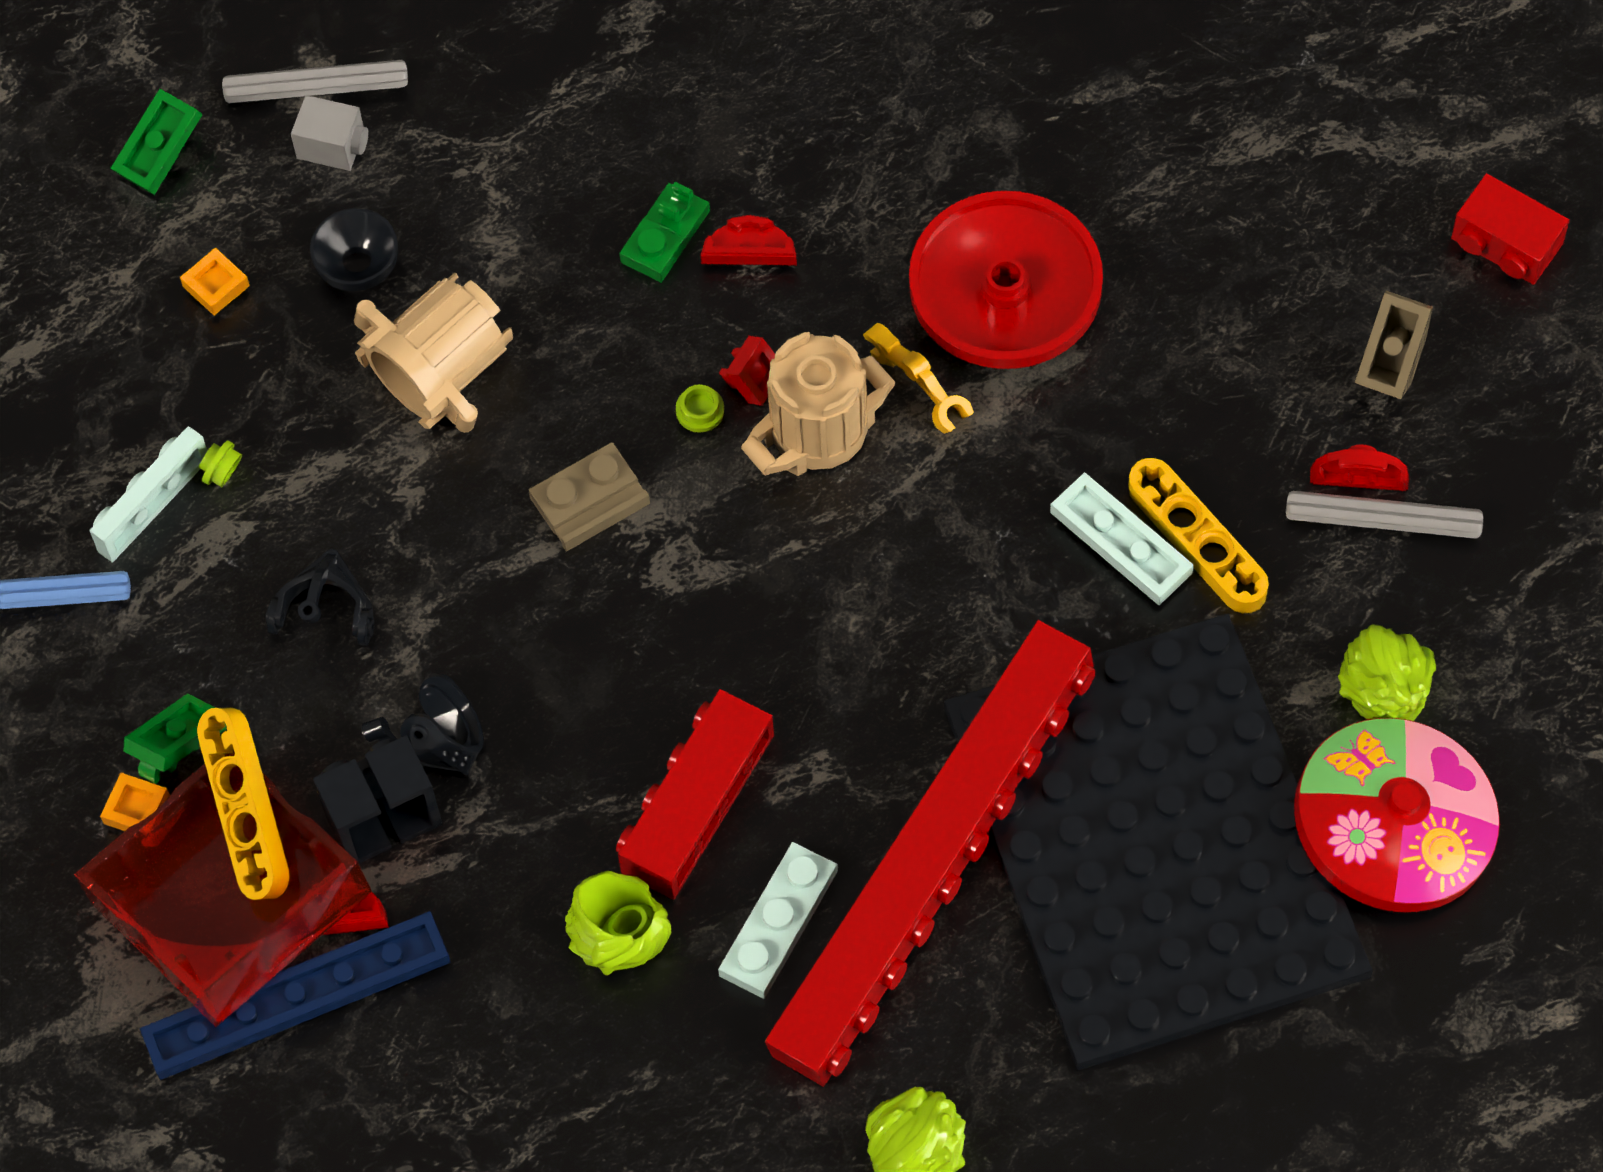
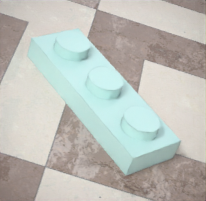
[89,426,207,563]
[1050,472,1194,605]
[718,842,838,999]

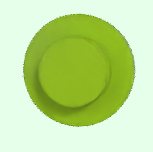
[676,385,724,432]
[199,440,242,488]

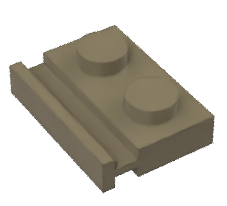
[528,442,650,552]

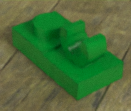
[110,89,203,195]
[619,182,710,283]
[123,693,226,784]

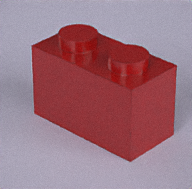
[1451,173,1570,285]

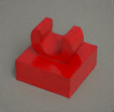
[719,336,775,406]

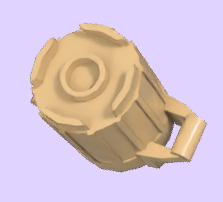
[354,273,513,433]
[741,332,895,476]

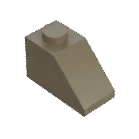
[1355,291,1433,399]

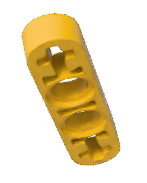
[1128,458,1269,613]
[197,708,290,900]

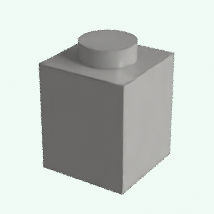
[291,95,368,171]

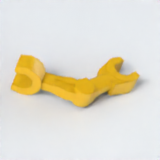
[863,323,974,434]

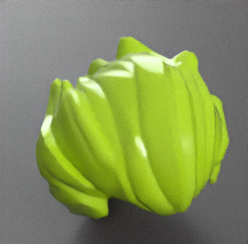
[1338,624,1436,721]
[565,871,671,976]
[865,1086,966,1172]

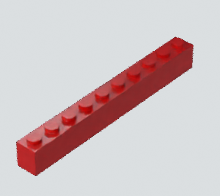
[765,620,1096,1087]

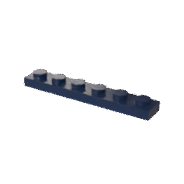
[140,911,451,1080]

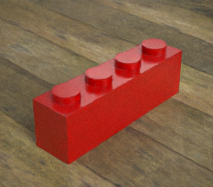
[616,689,774,900]

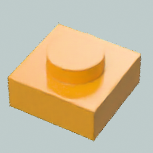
[180,247,250,316]
[100,772,170,840]

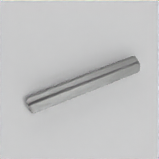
[222,60,408,103]
[1286,491,1483,538]

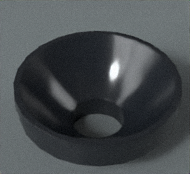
[310,208,398,291]

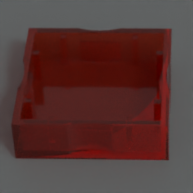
[74,750,372,1027]

